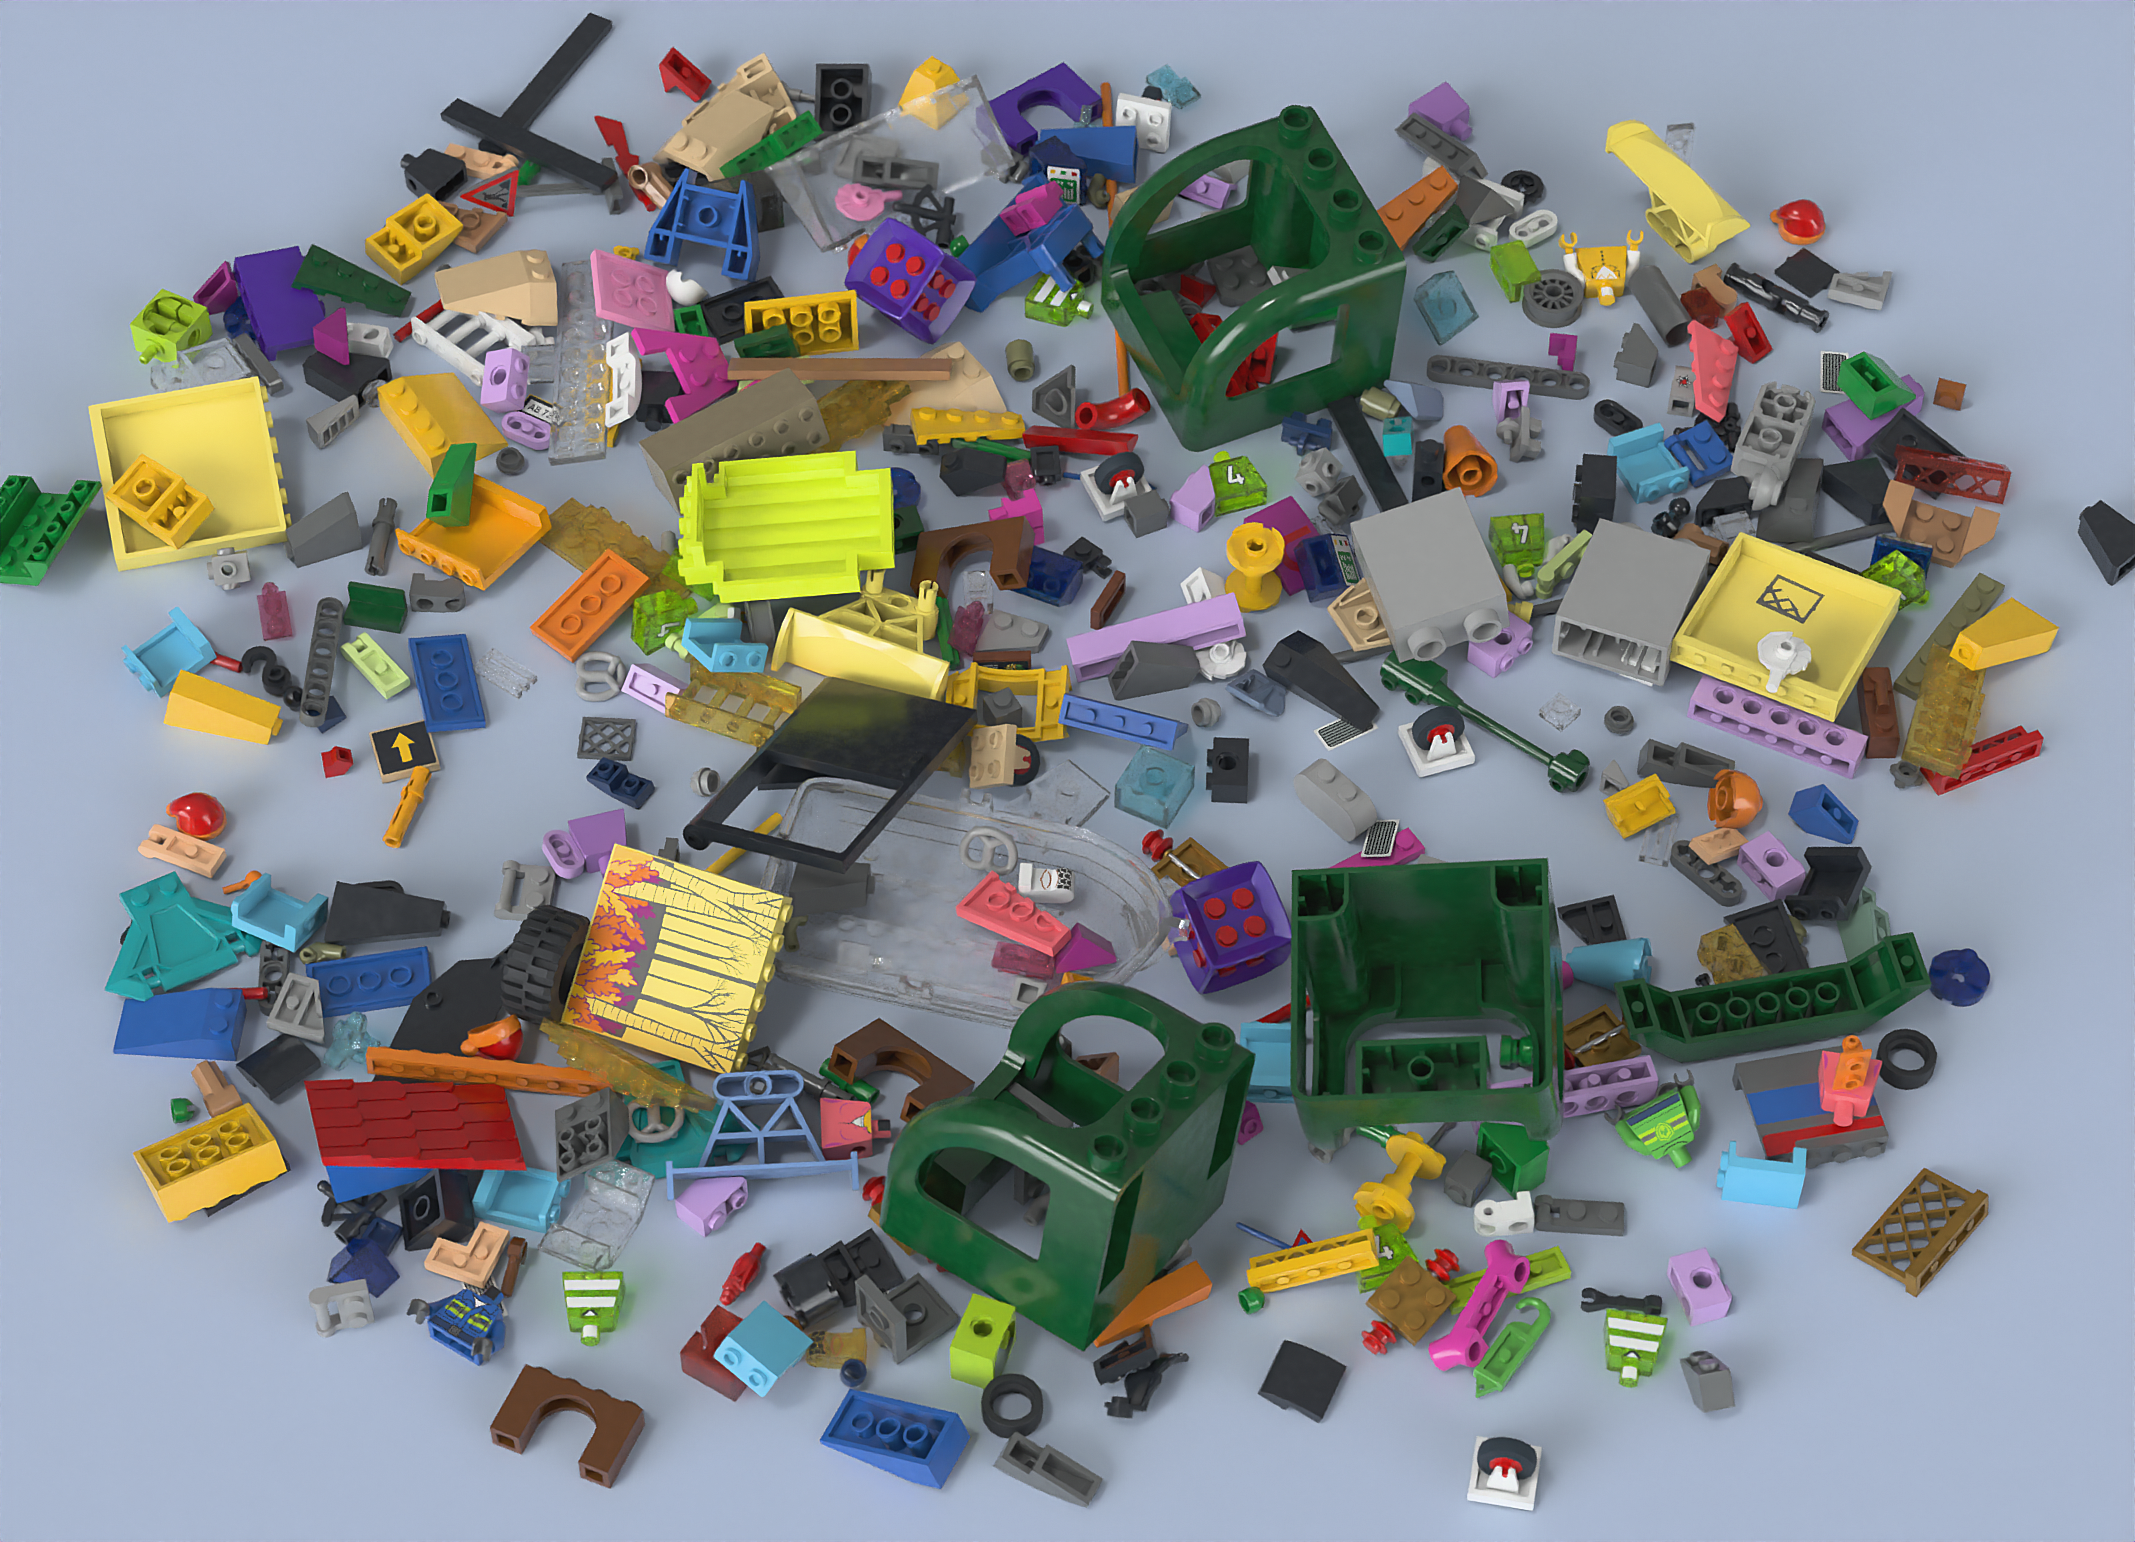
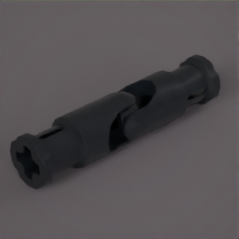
[1723,262,1829,333]

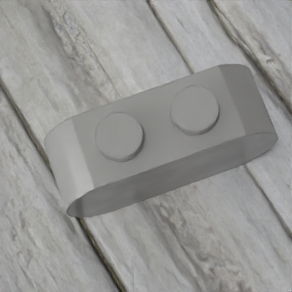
[1294,758,1377,841]

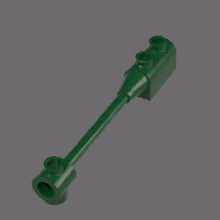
[1380,650,1590,792]

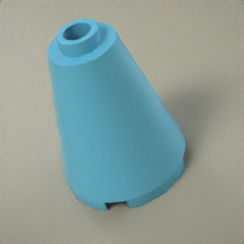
[1566,937,1652,991]

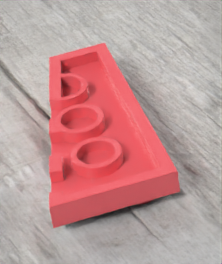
[1687,320,1739,423]
[955,870,1072,957]

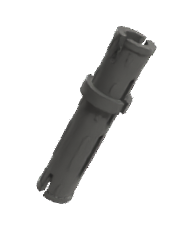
[364,498,397,576]
[764,1053,854,1102]

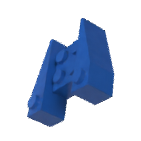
[643,168,760,283]

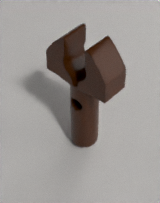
[500,1236,528,1298]

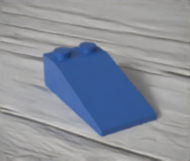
[113,988,247,1061]
[820,1389,970,1489]

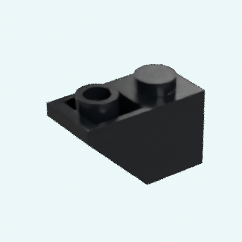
[1694,476,1753,528]

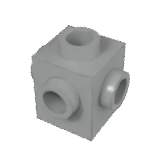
[1295,447,1343,497]
[207,547,251,590]

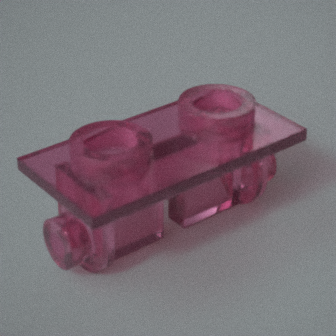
[257,582,293,641]
[947,601,985,657]
[991,941,1057,981]

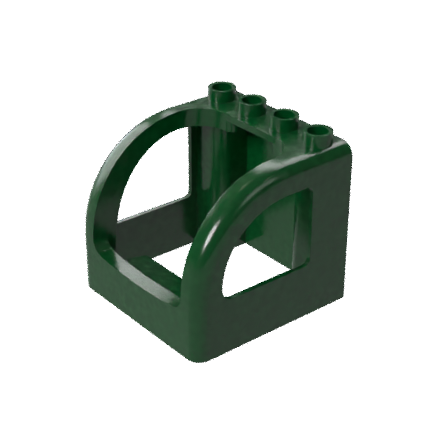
[1100,105,1407,452]
[1290,858,1565,1150]
[879,980,1256,1352]

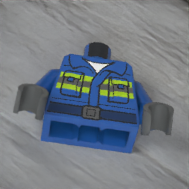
[406,1285,506,1367]

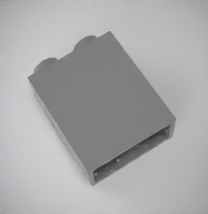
[1350,487,1510,663]
[1552,518,1711,686]

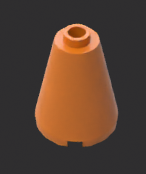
[1442,425,1498,499]

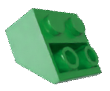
[1837,351,1916,420]

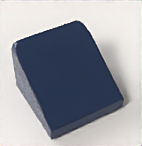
[307,696,347,734]

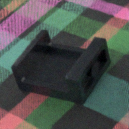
[1784,847,1872,921]

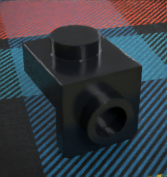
[1030,445,1062,486]

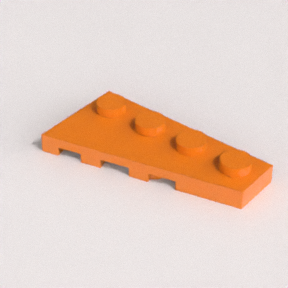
[1376,165,1458,251]

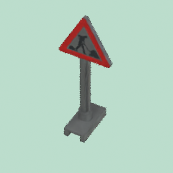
[459,158,623,217]

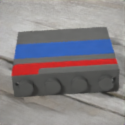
[1732,1046,1889,1168]

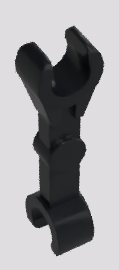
[1581,1288,1662,1317]

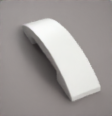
[605,332,642,428]

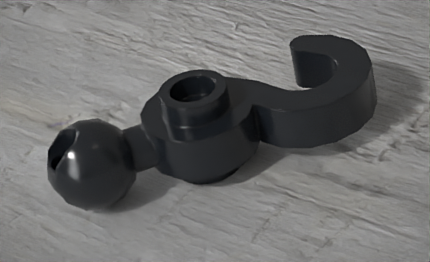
[1651,497,1691,539]
[242,646,303,709]

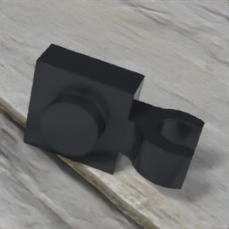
[1063,536,1112,579]

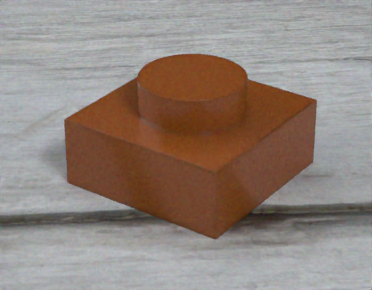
[1933,378,1967,411]

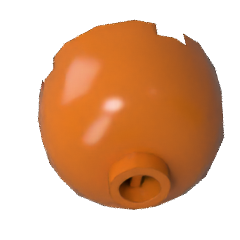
[1707,769,1763,829]

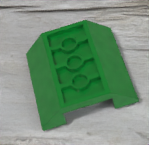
[0,475,102,586]

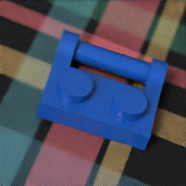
[1663,420,1733,487]

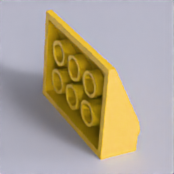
[744,290,859,358]
[377,372,508,480]
[133,1102,287,1223]

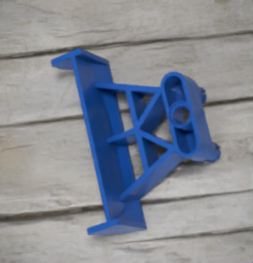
[957,172,1105,313]

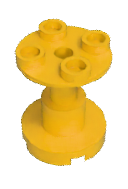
[1225,522,1285,613]
[1353,1131,1446,1234]

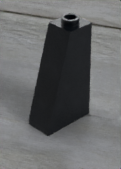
[324,881,451,945]

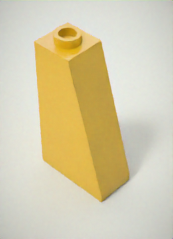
[1949,597,2059,671]
[164,669,283,745]

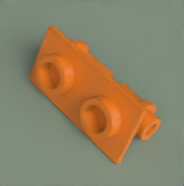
[1832,1035,1872,1090]

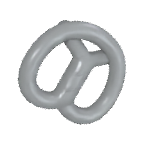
[575,651,626,702]
[959,826,1018,876]
[627,1095,685,1143]

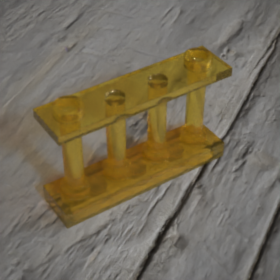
[665,656,802,748]

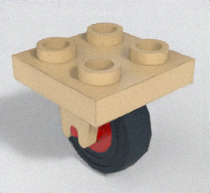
[969,724,1040,790]

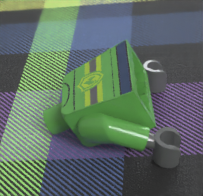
[1604,1069,1701,1168]

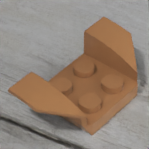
[1883,479,2000,568]

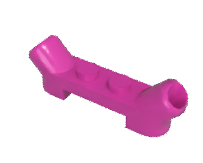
[1428,1239,1530,1371]

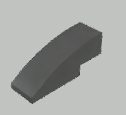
[852,154,939,191]
[1637,738,1735,788]
[993,1431,1103,1507]

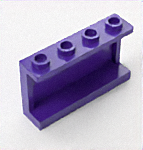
[233,246,326,362]

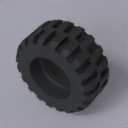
[501,905,591,1028]

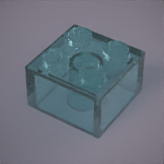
[1114,744,1195,829]

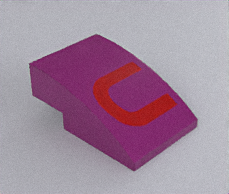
[1243,496,1338,596]

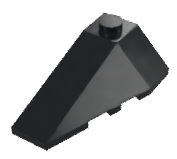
[1263,630,1380,732]

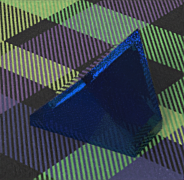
[326,1238,400,1298]

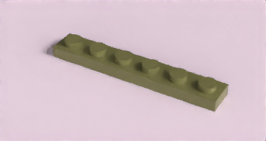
[1893,572,2005,702]

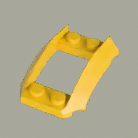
[945,662,1072,742]

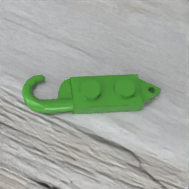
[1473,1297,1551,1398]

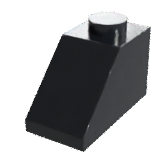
[939,447,1007,497]

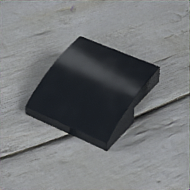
[236,1033,321,1101]
[816,1228,904,1308]
[1257,1340,1347,1423]

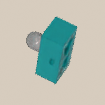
[1382,417,1414,466]

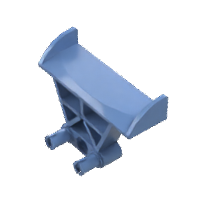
[666,1070,859,1201]

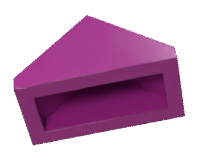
[193,261,241,315]
[313,308,350,365]
[1052,922,1117,974]

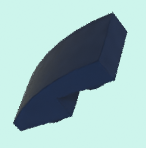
[586,757,655,809]

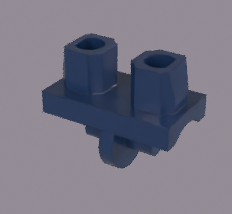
[1281,411,1333,457]

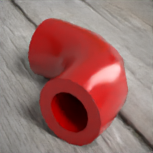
[1075,388,1151,431]

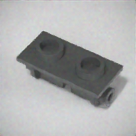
[882,423,939,455]

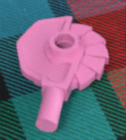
[835,183,903,221]

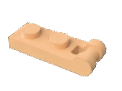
[444,143,519,180]
[138,824,227,878]

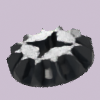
[1501,170,1544,205]

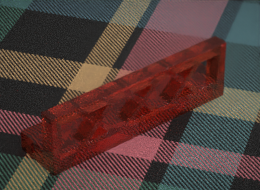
[1893,445,2012,504]

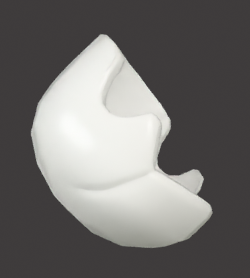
[666,269,708,306]

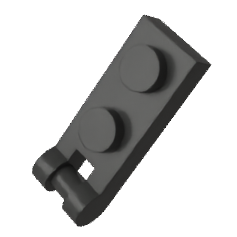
[1534,1195,1624,1236]

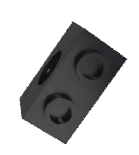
[1206,737,1249,804]

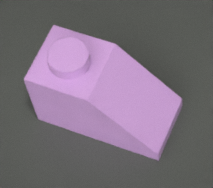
[1492,379,1530,424]

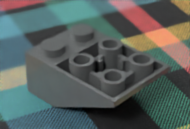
[555,1087,629,1183]

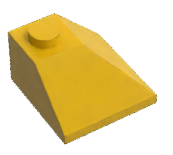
[898,56,972,131]

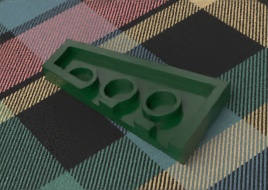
[291,244,412,317]

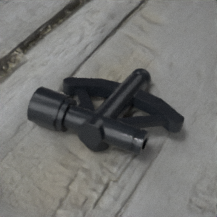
[892,184,956,249]
[1673,402,1741,453]
[317,1180,387,1245]

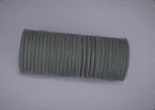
[1628,265,1693,346]

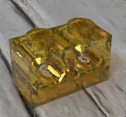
[1697,923,1764,984]

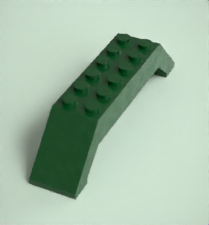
[1614,932,1932,1063]

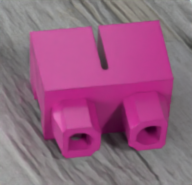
[999,181,1064,236]
[988,488,1045,546]

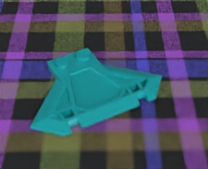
[105,871,264,1002]
[583,1059,761,1190]

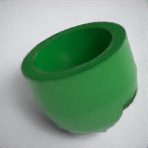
[949,235,969,258]
[170,1098,195,1124]
[1238,1287,1265,1315]

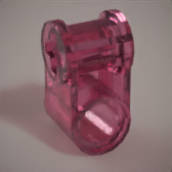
[1001,458,1036,501]

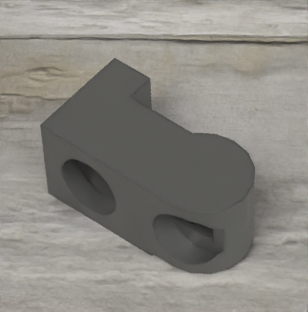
[409,573,466,613]

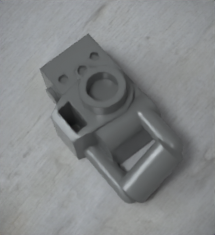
[1318,475,1364,526]

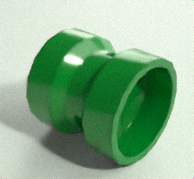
[1499,1034,1532,1068]

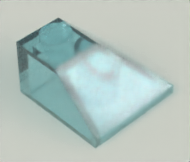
[1413,270,1479,346]

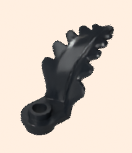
[1104,1352,1189,1418]

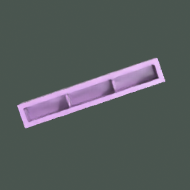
[1066,592,1246,682]

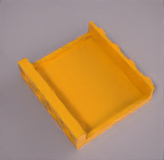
[395,473,552,591]

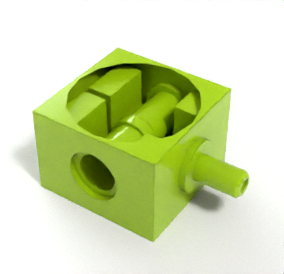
[130,288,213,370]
[950,1293,1016,1389]

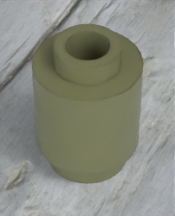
[1005,339,1035,381]
[1359,387,1402,421]

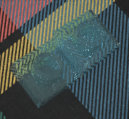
[1145,64,1201,110]

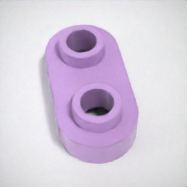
[501,411,554,450]
[542,830,584,879]

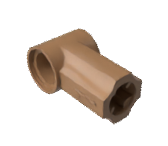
[628,161,674,210]
[1672,523,1730,565]
[191,1060,243,1118]

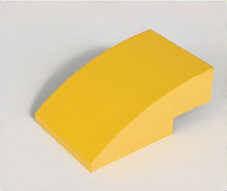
[365,193,463,285]
[105,454,215,550]

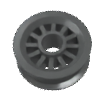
[1522,269,1584,328]
[744,599,776,649]

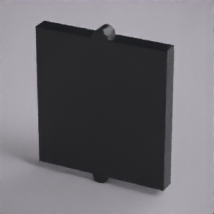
[1774,247,1840,299]

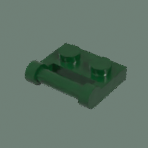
[733,324,801,358]

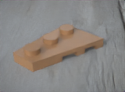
[437,201,508,254]

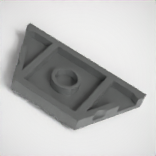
[1206,246,1273,307]

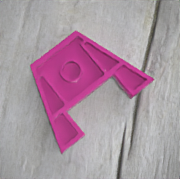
[631,327,738,424]

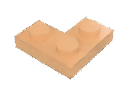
[424,1221,510,1289]

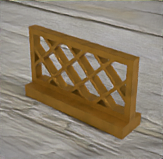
[1852,1167,1989,1297]

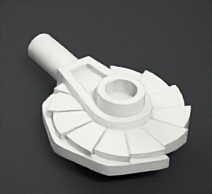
[1757,632,1811,693]
[1194,639,1246,681]

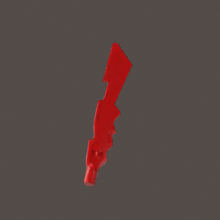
[594,115,657,212]

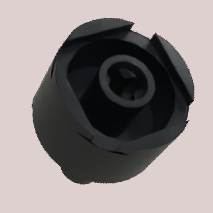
[773,1253,843,1330]

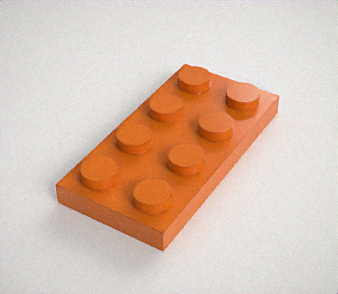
[530,548,652,663]

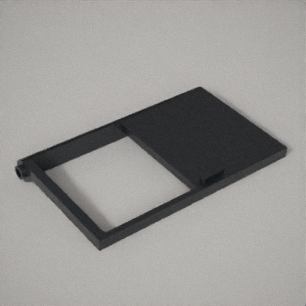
[683,677,978,874]

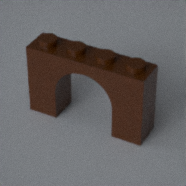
[910,516,1035,599]
[827,1018,975,1123]
[490,1364,645,1489]

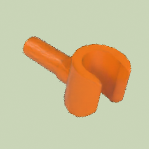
[222,870,262,894]

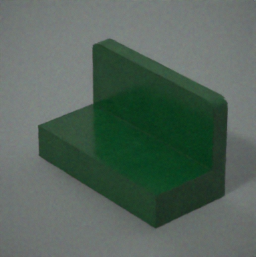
[1412,204,1470,263]
[343,581,408,634]

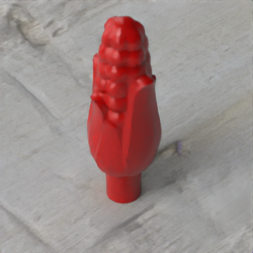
[720,1242,766,1306]

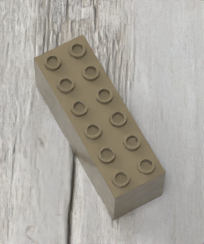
[639,367,830,517]

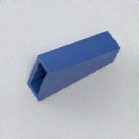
[1035,126,1139,183]

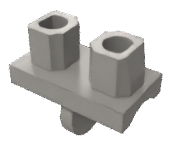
[1496,406,1542,463]

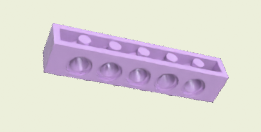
[1687,674,1869,779]
[1471,1055,1659,1134]

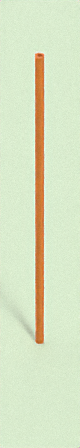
[1100,82,1129,397]

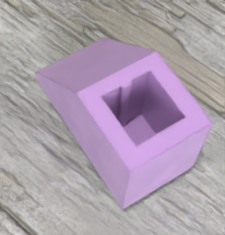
[1169,464,1215,533]
[675,1176,748,1237]

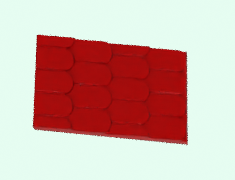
[304,1079,527,1203]

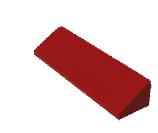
[1022,425,1139,456]

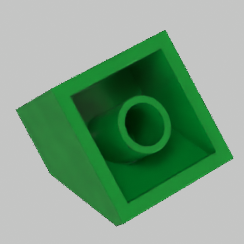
[1476,1121,1550,1200]

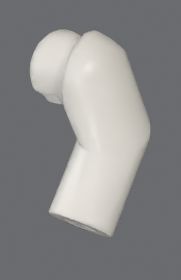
[1542,534,1573,566]

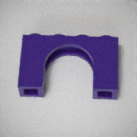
[979,62,1102,158]

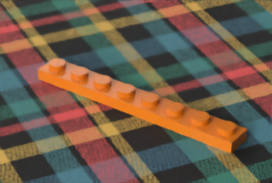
[366,1046,617,1097]

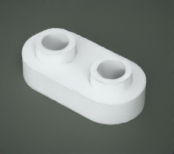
[1509,210,1558,248]

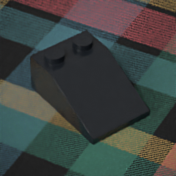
[814,64,872,141]

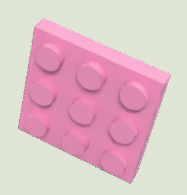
[590,249,675,332]

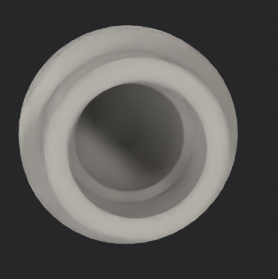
[1191,698,1221,727]
[690,767,720,797]

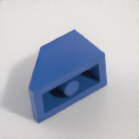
[1788,784,1859,845]

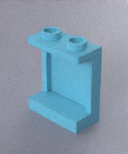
[1607,423,1690,504]
[121,606,217,698]
[681,618,768,672]
[231,872,328,952]
[1240,1021,1295,1104]
[1716,1141,1807,1209]
[472,1166,571,1234]
[714,1300,814,1397]

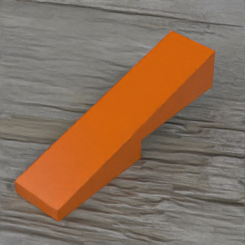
[1093,1260,1213,1348]

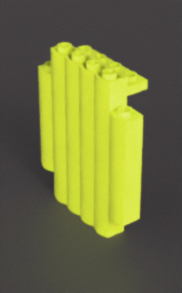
[678,451,895,603]

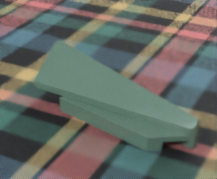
[1836,886,1891,961]

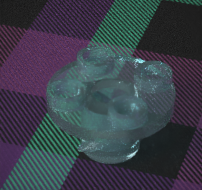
[323,1011,381,1071]

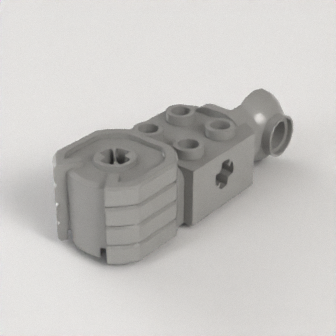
[1730,381,1816,511]

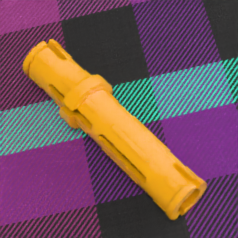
[382,766,432,848]

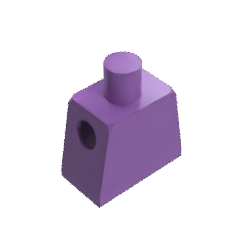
[1408,81,1472,141]
[568,808,627,879]

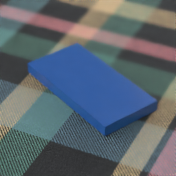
[408,634,486,733]
[305,946,432,1018]

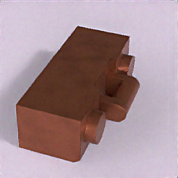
[1856,667,1900,759]

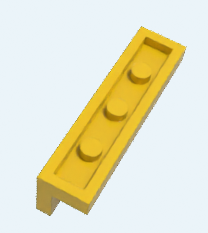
[1246,1228,1380,1294]

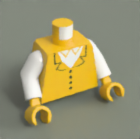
[1558,229,1644,306]

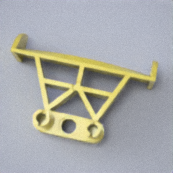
[1605,120,1750,263]
[771,569,950,702]

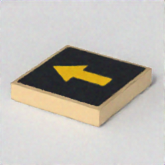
[369,719,440,784]

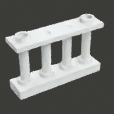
[1422,157,1525,254]
[411,310,538,387]

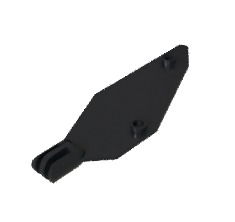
[372,941,514,1084]

